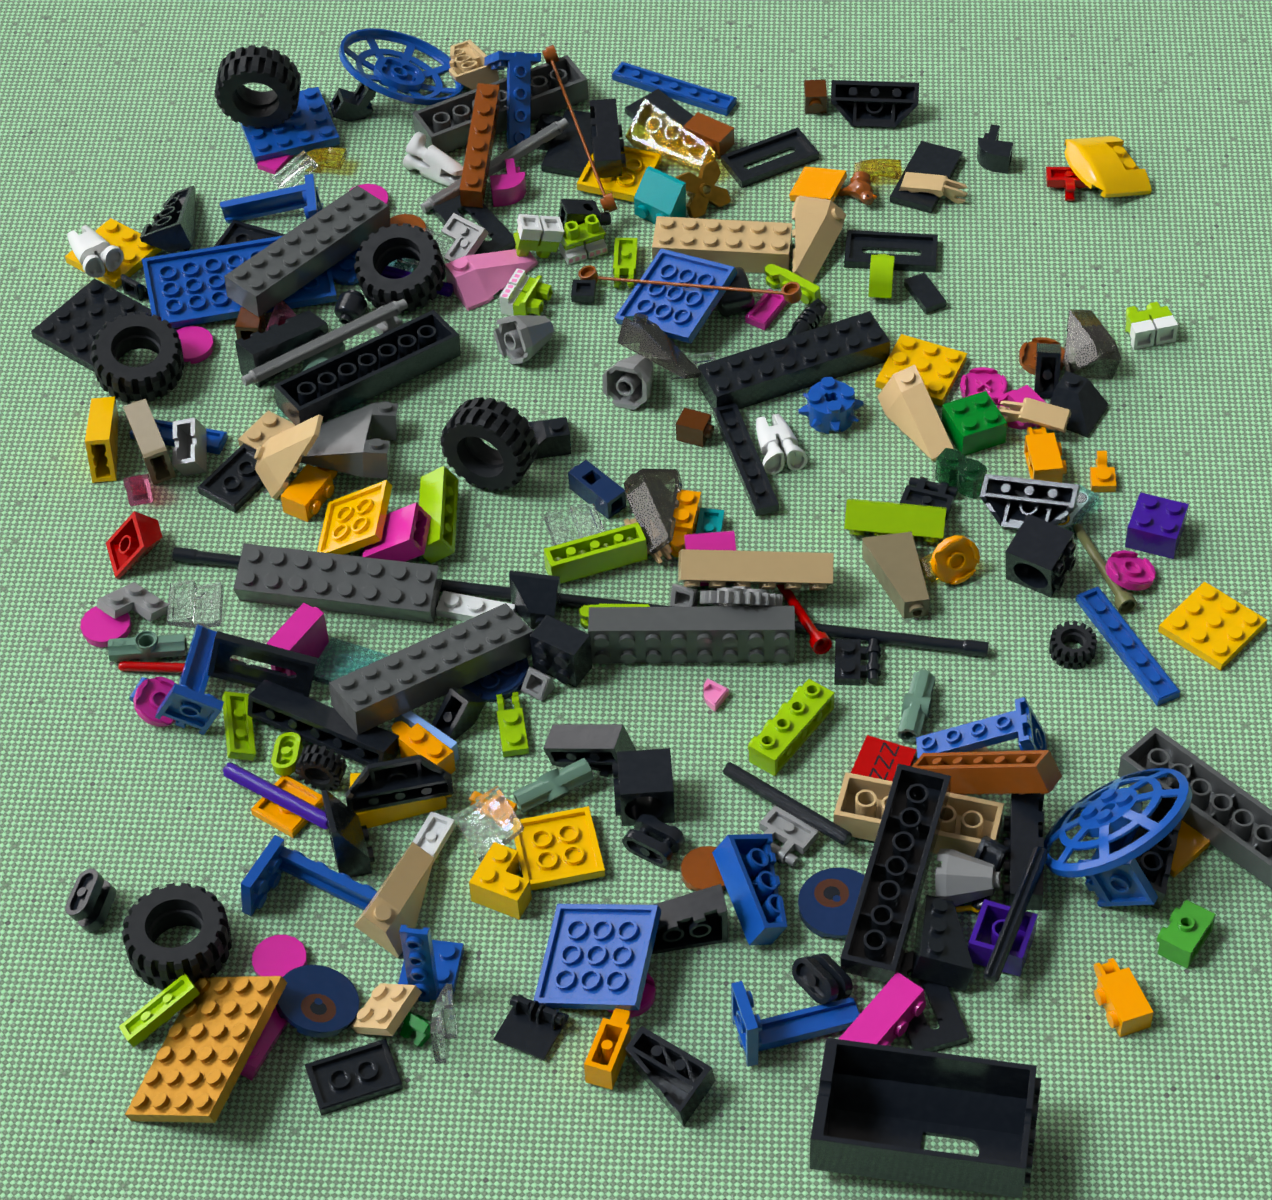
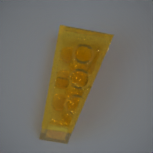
[625,98,718,172]

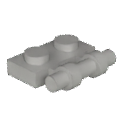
[751,806,819,867]

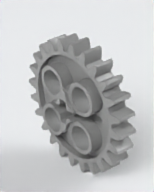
[700,586,783,606]

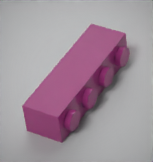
[839,972,926,1046]

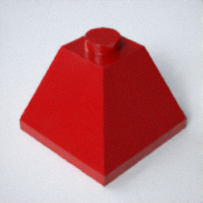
[106,511,163,579]

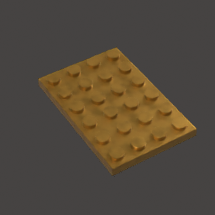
[125,976,287,1123]

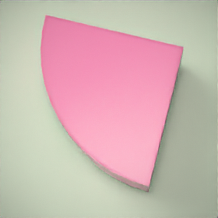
[703,678,729,712]

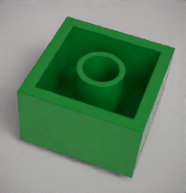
[941,391,1007,457]

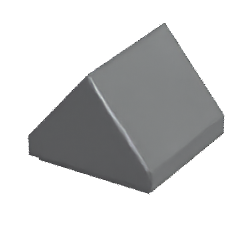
[670,583,700,607]
[521,667,555,701]

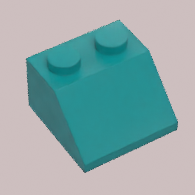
[634,166,687,224]

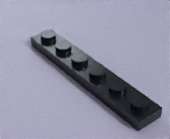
[713,403,779,516]

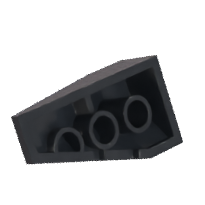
[140,185,196,253]

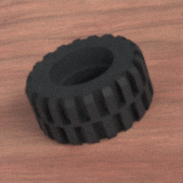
[215,45,301,129]
[354,223,446,314]
[91,312,184,403]
[441,397,538,491]
[122,883,232,990]

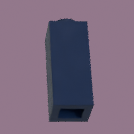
[568,460,626,519]

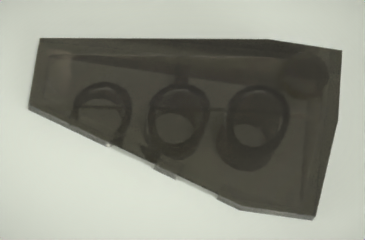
[1063,309,1121,379]
[617,313,701,379]
[623,468,682,555]

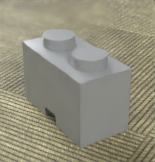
[173,418,207,476]

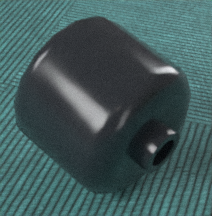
[716,267,755,317]

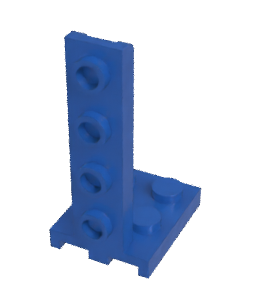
[484,51,541,149]
[220,174,324,223]
[155,624,224,735]
[916,697,1047,759]
[1077,810,1158,907]
[241,835,377,917]
[398,925,464,1005]
[731,981,860,1067]

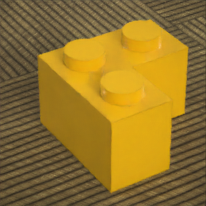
[469,842,532,920]

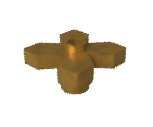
[676,161,731,218]

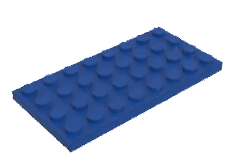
[142,235,337,328]

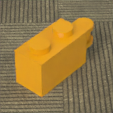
[1024,426,1067,483]
[281,464,338,522]
[668,489,702,557]
[392,721,456,774]
[1094,958,1153,1037]
[584,1008,631,1090]

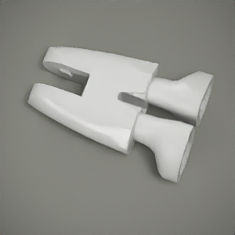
[403,132,463,187]
[67,225,124,278]
[756,414,808,475]

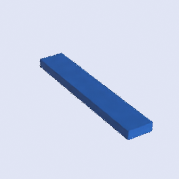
[612,62,737,116]
[1076,587,1180,706]

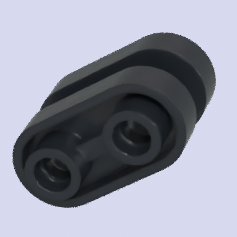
[622,814,685,868]
[65,869,116,932]
[792,953,853,1004]

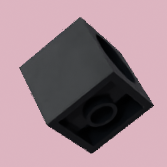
[1005,514,1076,598]
[612,748,675,826]

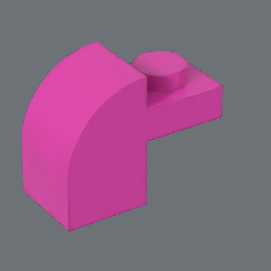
[490,158,526,207]

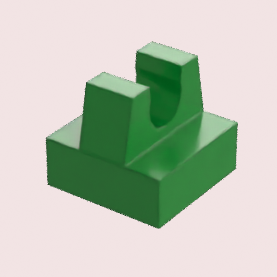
[400,1011,439,1047]

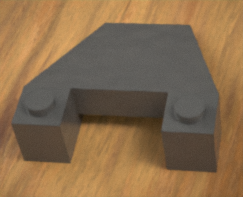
[300,401,399,478]

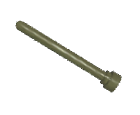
[1073,524,1137,614]

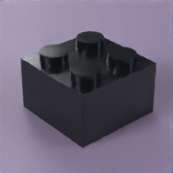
[530,615,592,688]

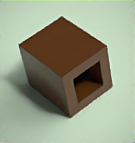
[804,79,827,114]
[235,307,266,340]
[676,407,714,447]

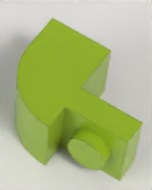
[868,254,895,298]

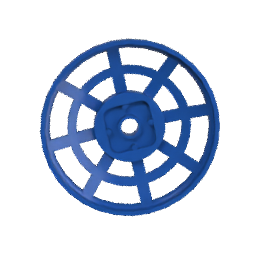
[339,28,464,105]
[1044,768,1192,878]

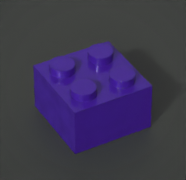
[1125,492,1189,559]
[968,899,1038,977]

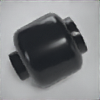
[334,290,367,325]

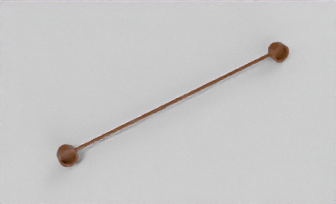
[542,45,618,212]
[578,265,802,304]

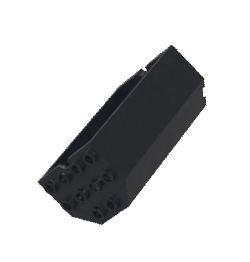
[810,1038,1041,1198]

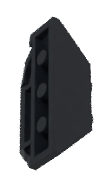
[831,80,919,128]
[980,474,1080,530]
[345,755,454,813]

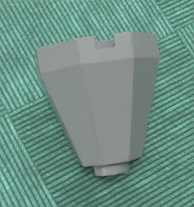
[494,315,554,364]
[602,354,653,410]
[935,849,1001,906]

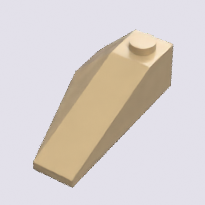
[449,40,499,90]
[792,196,846,283]
[877,365,955,462]
[254,415,323,500]
[354,842,434,958]

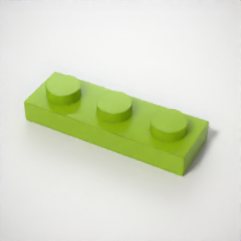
[222,691,256,761]
[119,973,200,1047]

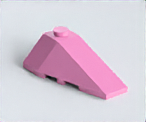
[445,249,538,311]

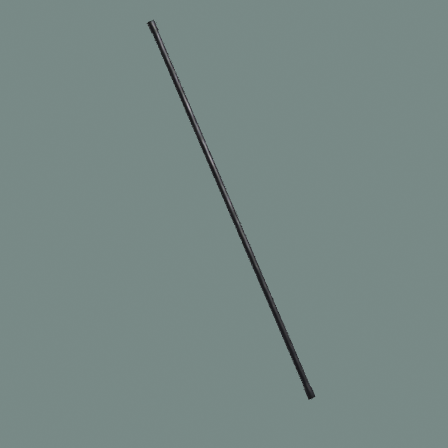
[172,547,989,657]

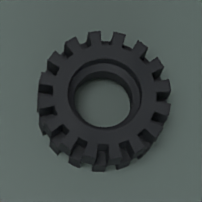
[1049,621,1097,669]
[295,745,347,791]

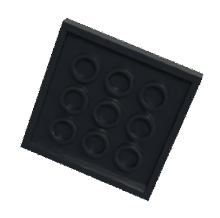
[31,279,152,372]

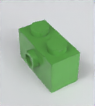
[1156,900,1216,969]

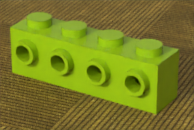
[419,466,459,564]
[844,498,947,542]
[543,522,647,584]
[748,679,835,776]

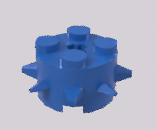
[798,377,864,434]

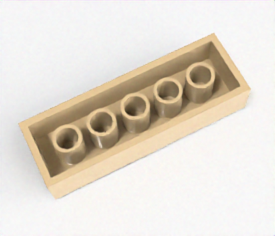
[652,216,792,273]
[678,549,834,591]
[833,772,1004,857]

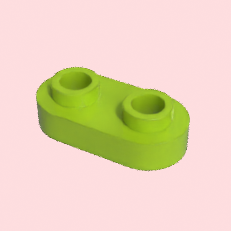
[271,732,303,776]

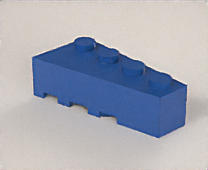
[712,834,787,946]

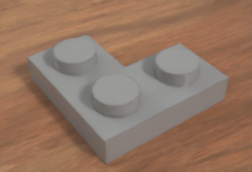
[441,213,489,262]
[97,582,169,622]

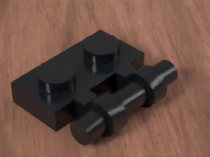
[900,477,958,520]
[834,638,881,686]

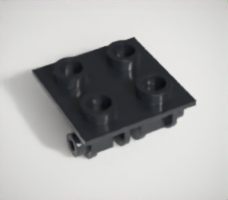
[494,994,569,1061]

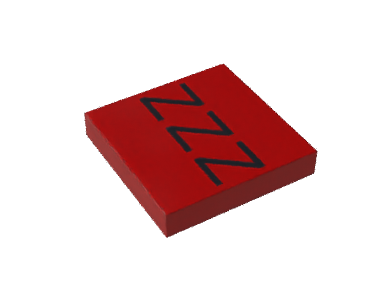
[851,735,917,781]

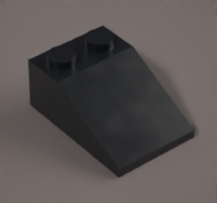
[321,790,375,878]

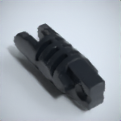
[786,298,827,337]

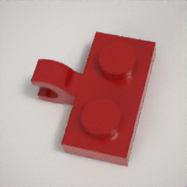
[1046,167,1089,201]

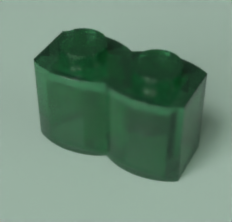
[935,448,987,499]

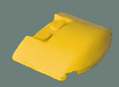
[1064,136,1152,198]

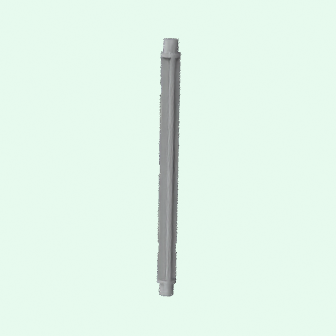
[420,118,569,213]
[241,299,408,386]

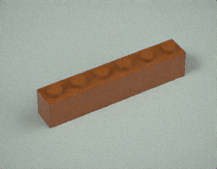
[459,83,501,208]
[912,750,1062,795]

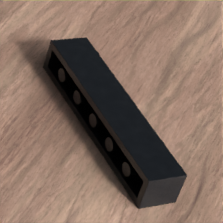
[247,680,399,766]

